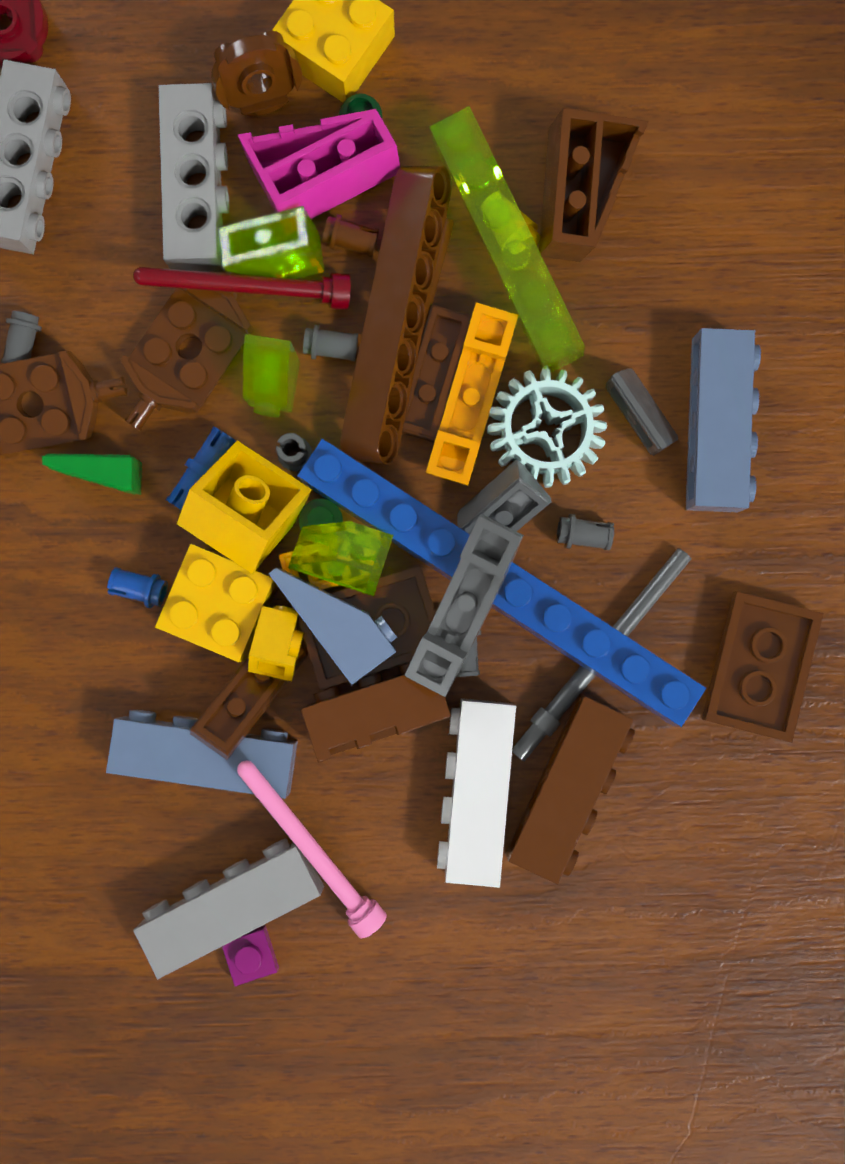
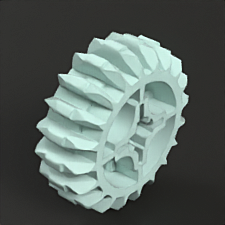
[487,368,607,488]

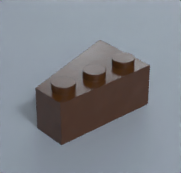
[538,108,649,262]
[301,663,451,763]

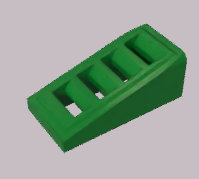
[42,454,142,495]

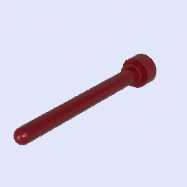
[133,267,351,310]

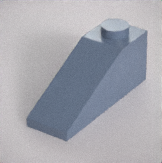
[269,568,398,685]

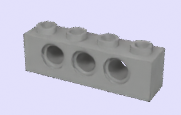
[0,60,71,255]
[159,83,231,272]

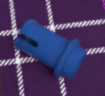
[107,567,168,609]

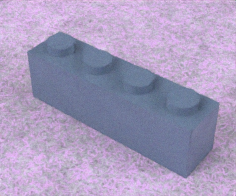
[686,328,761,513]
[106,710,298,799]

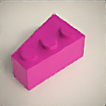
[238,109,400,232]

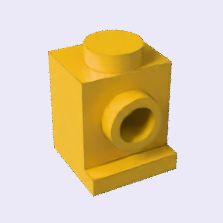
[248,606,303,682]

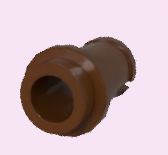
[322,214,380,257]

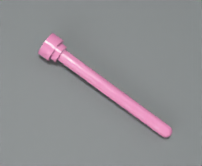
[237,760,387,939]

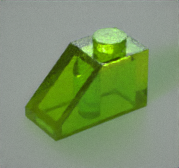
[219,206,325,279]
[243,334,300,417]
[288,521,394,596]

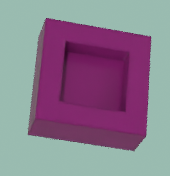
[222,925,279,986]

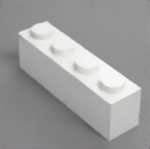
[437,698,516,888]

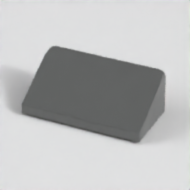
[605,368,678,456]
[457,460,552,534]

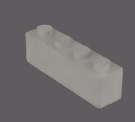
[133,838,324,980]

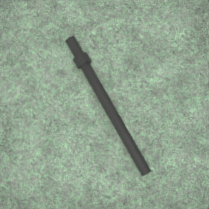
[512,548,691,762]

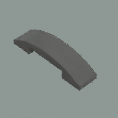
[404,514,524,697]

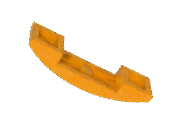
[426,303,518,486]

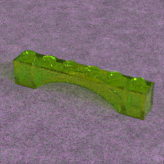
[429,106,585,372]

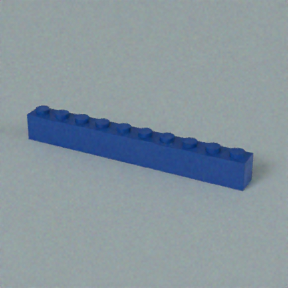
[297,439,706,727]

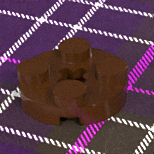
[211,30,302,116]

